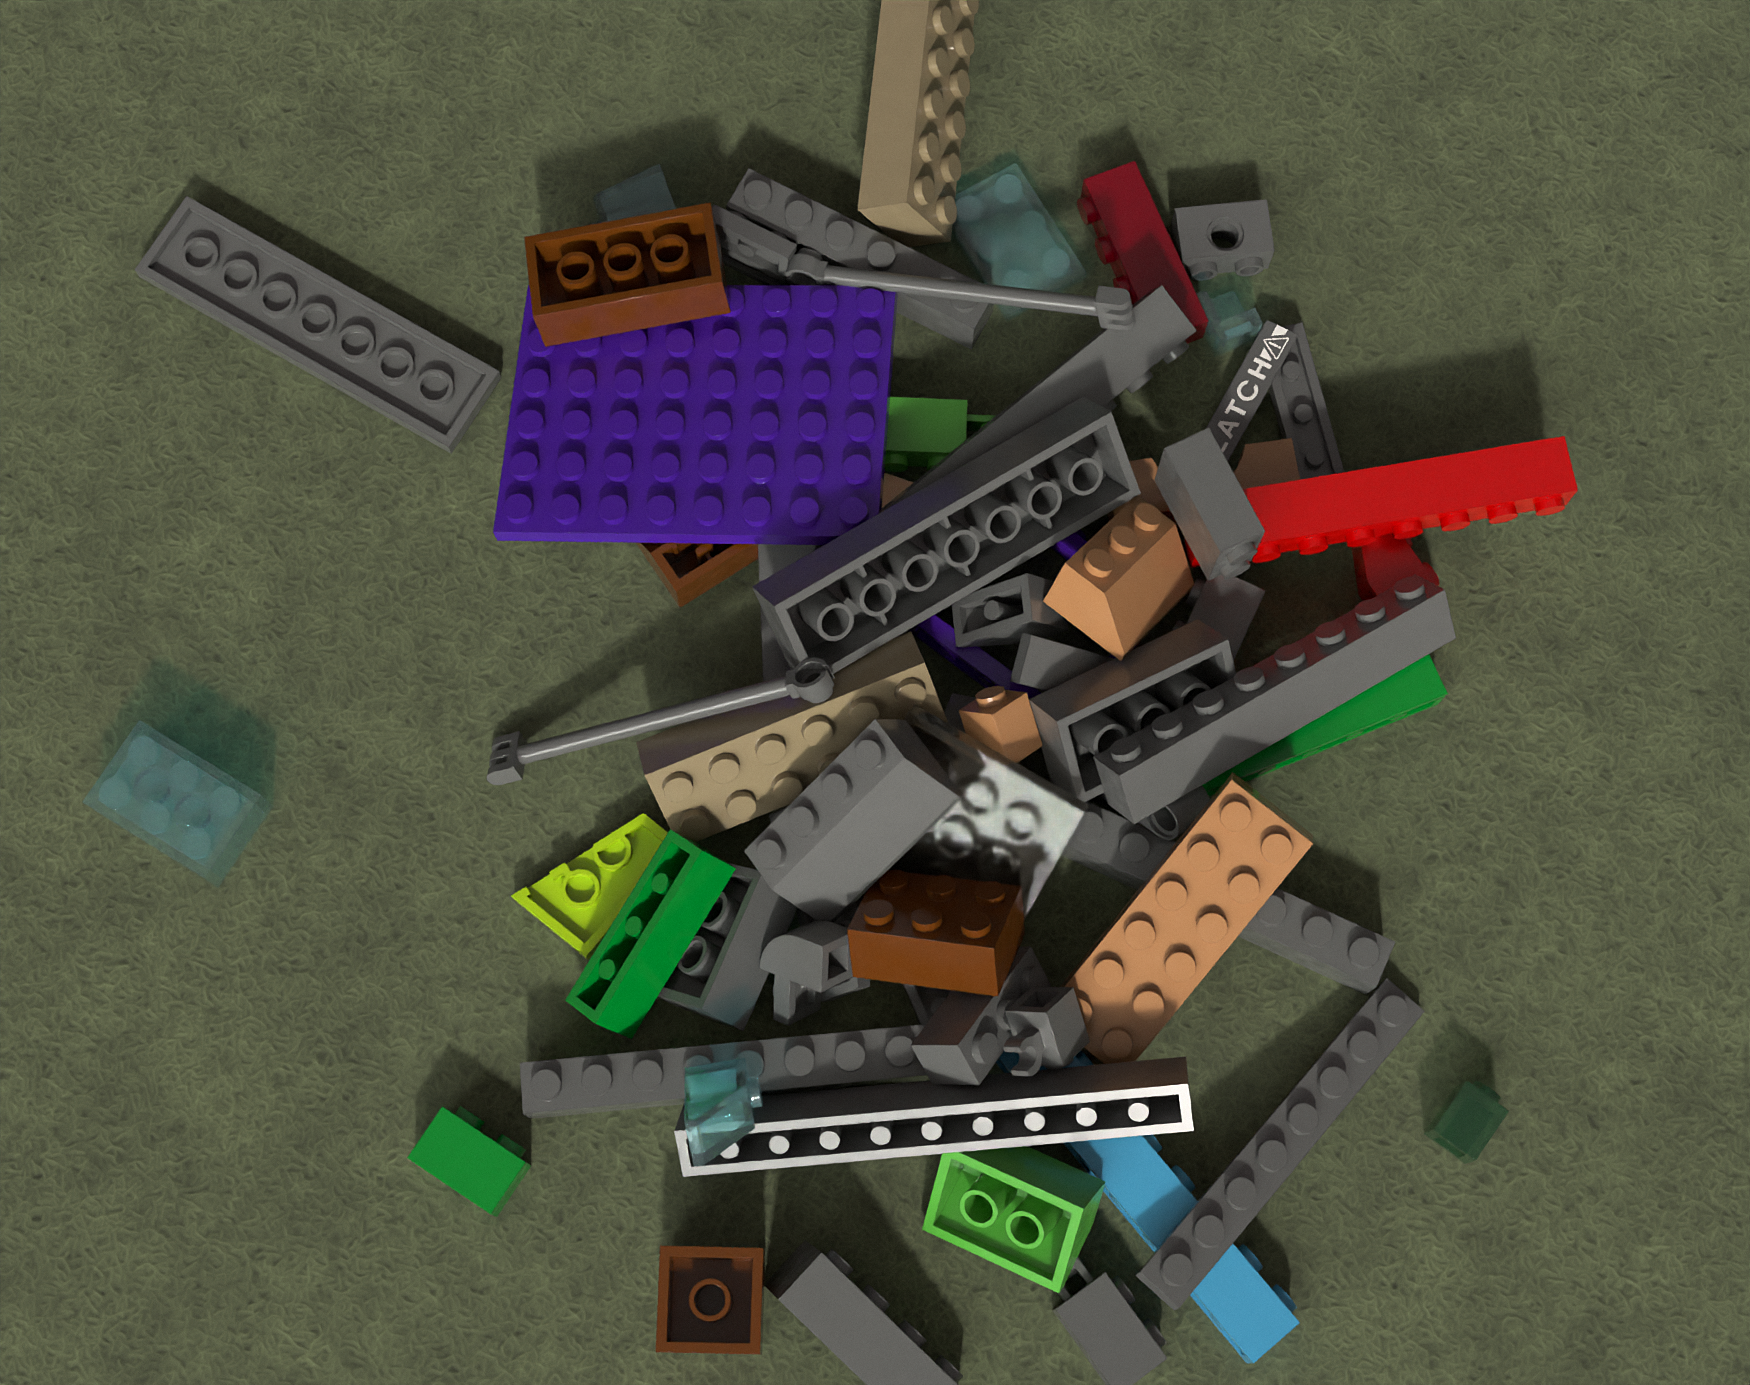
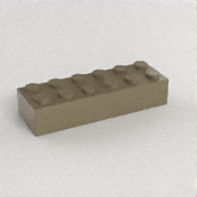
[857,0,979,247]
[636,632,954,842]

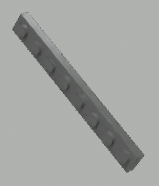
[1136,978,1425,1311]

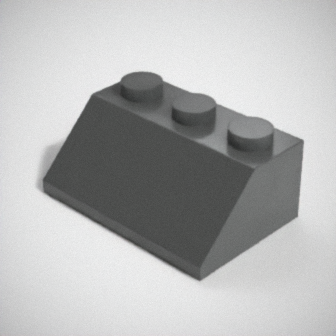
[657,863,797,1031]

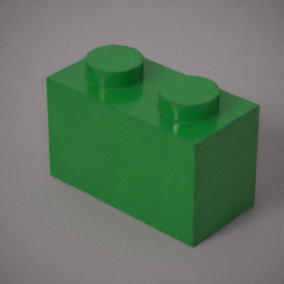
[407,1106,531,1217]

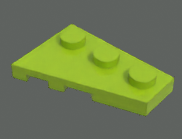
[511,813,668,960]

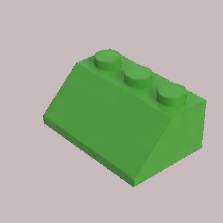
[922,1146,1106,1293]

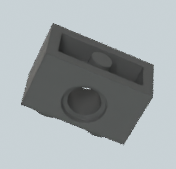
[1170,199,1275,281]

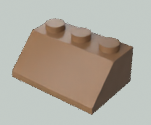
[1043,496,1194,661]

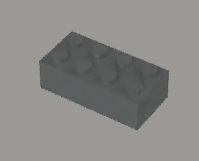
[1029,619,1236,805]

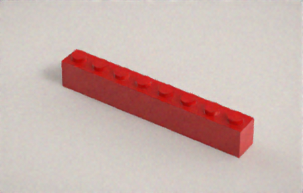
[1184,436,1578,568]

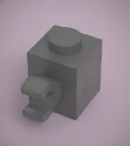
[1003,986,1090,1076]

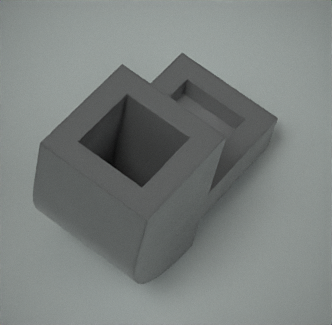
[760,920,853,1026]

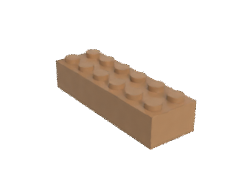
[1060,772,1313,1064]

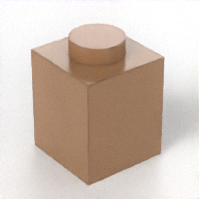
[959,686,1043,768]

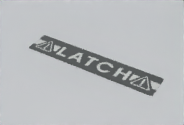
[1206,321,1298,462]

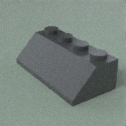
[744,719,964,923]

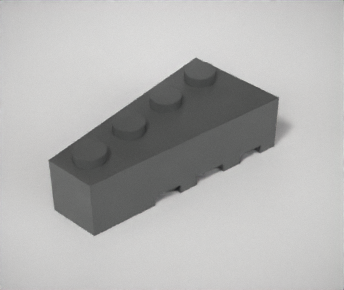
[764,1240,963,1385]

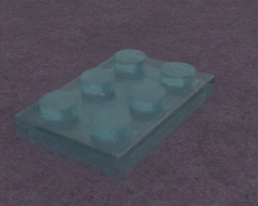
[951,163,1087,322]

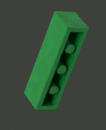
[565,829,736,1039]

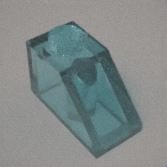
[684,1058,763,1167]

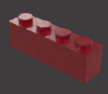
[1077,161,1209,344]

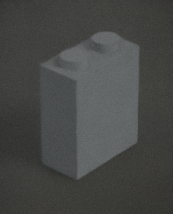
[1154,428,1265,581]

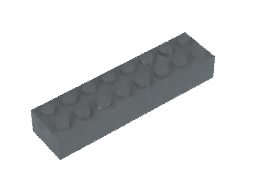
[752,396,1141,674]

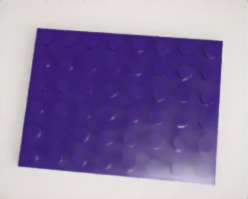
[493,285,898,545]

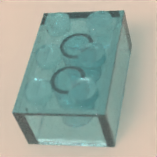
[82,720,273,888]

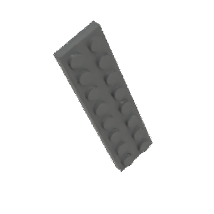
[135,196,502,454]

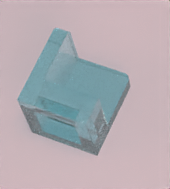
[1197,290,1263,357]

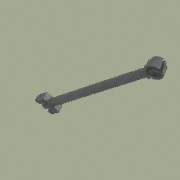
[785,248,1136,331]
[487,657,835,785]

